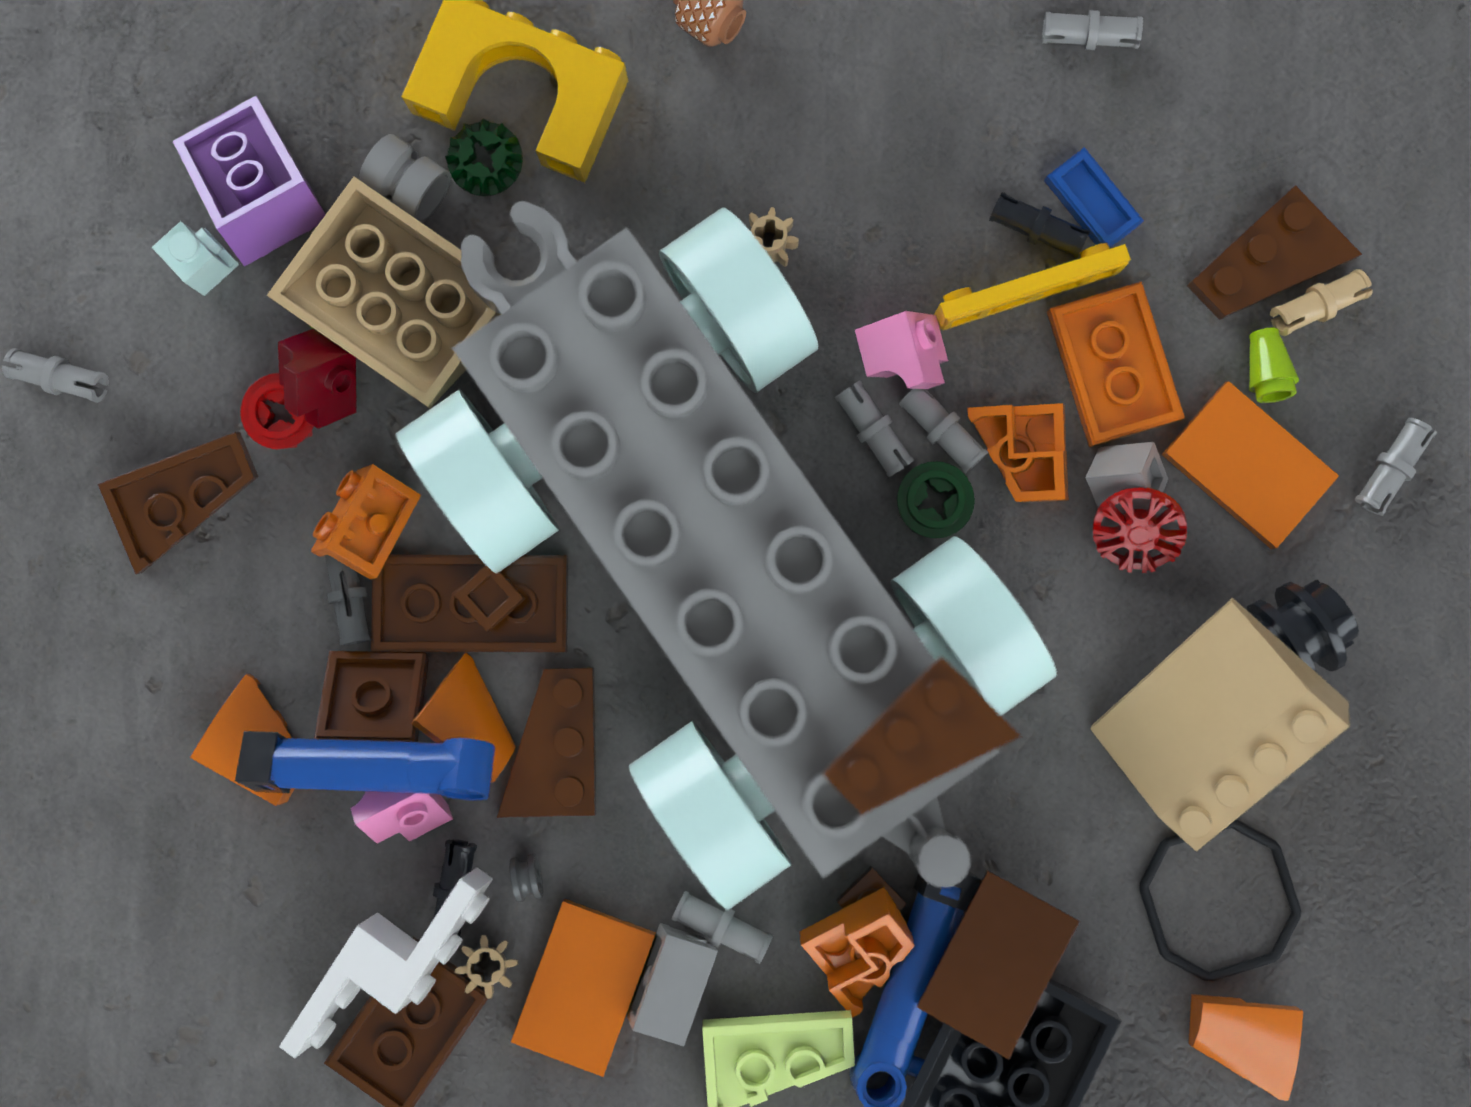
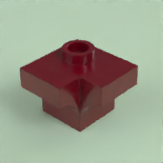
[278,328,357,429]

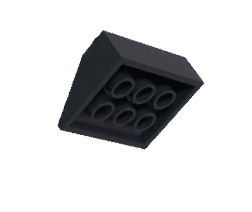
[902,979,1121,1107]

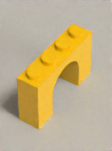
[401,0,628,183]

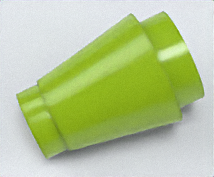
[1249,328,1299,403]

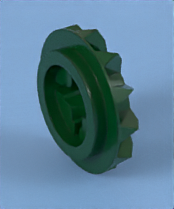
[445,118,523,196]
[896,461,975,539]

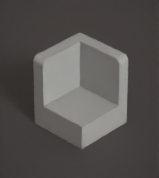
[1085,442,1168,513]

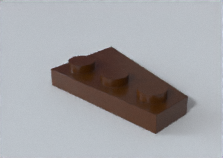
[1187,185,1362,320]
[98,432,259,575]
[822,656,1021,815]
[497,668,596,818]

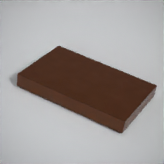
[917,870,1080,1059]
[324,936,488,1107]

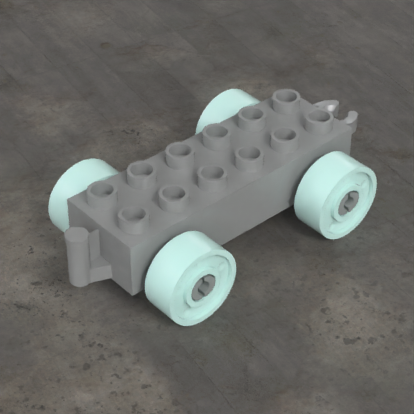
[396,201,1056,910]

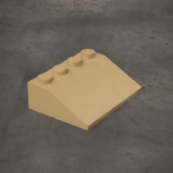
[267,177,501,409]
[1091,598,1350,852]

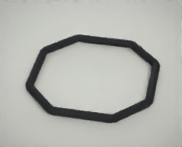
[1139,820,1301,982]

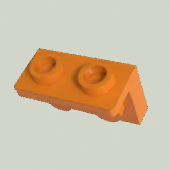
[311,464,421,579]

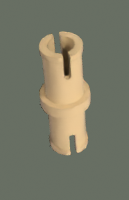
[1270,269,1373,336]

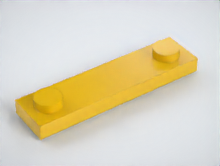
[934,243,1131,331]

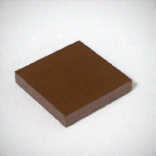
[314,651,429,742]

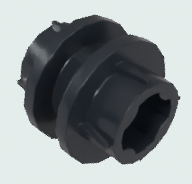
[1246,579,1359,672]

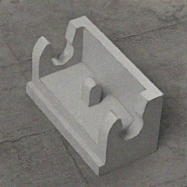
[626,923,718,1047]

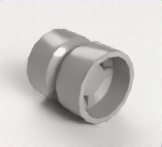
[359,134,451,223]

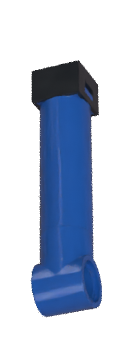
[235,731,495,800]
[849,871,981,1107]

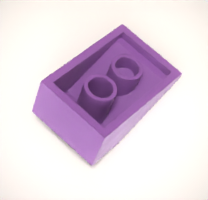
[173,96,326,266]

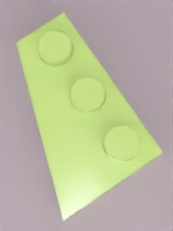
[702,1010,855,1107]

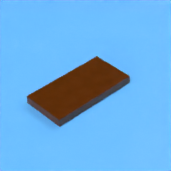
[371,555,568,652]

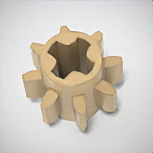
[749,207,799,267]
[455,935,519,999]

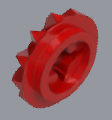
[240,373,314,451]

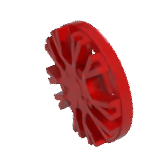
[1092,487,1187,573]

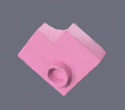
[855,311,948,389]
[350,791,453,844]

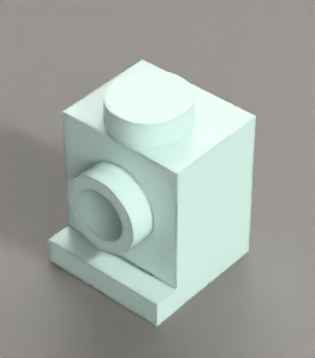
[152,221,239,296]

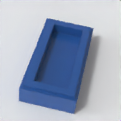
[1044,147,1144,249]

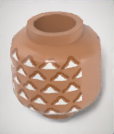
[673,0,746,47]

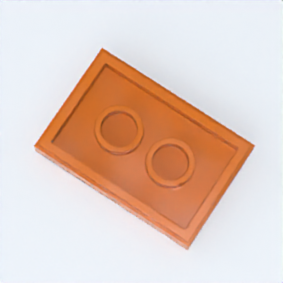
[1047,281,1185,447]
[1162,381,1339,549]
[511,899,656,1077]

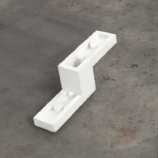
[279,867,493,1058]

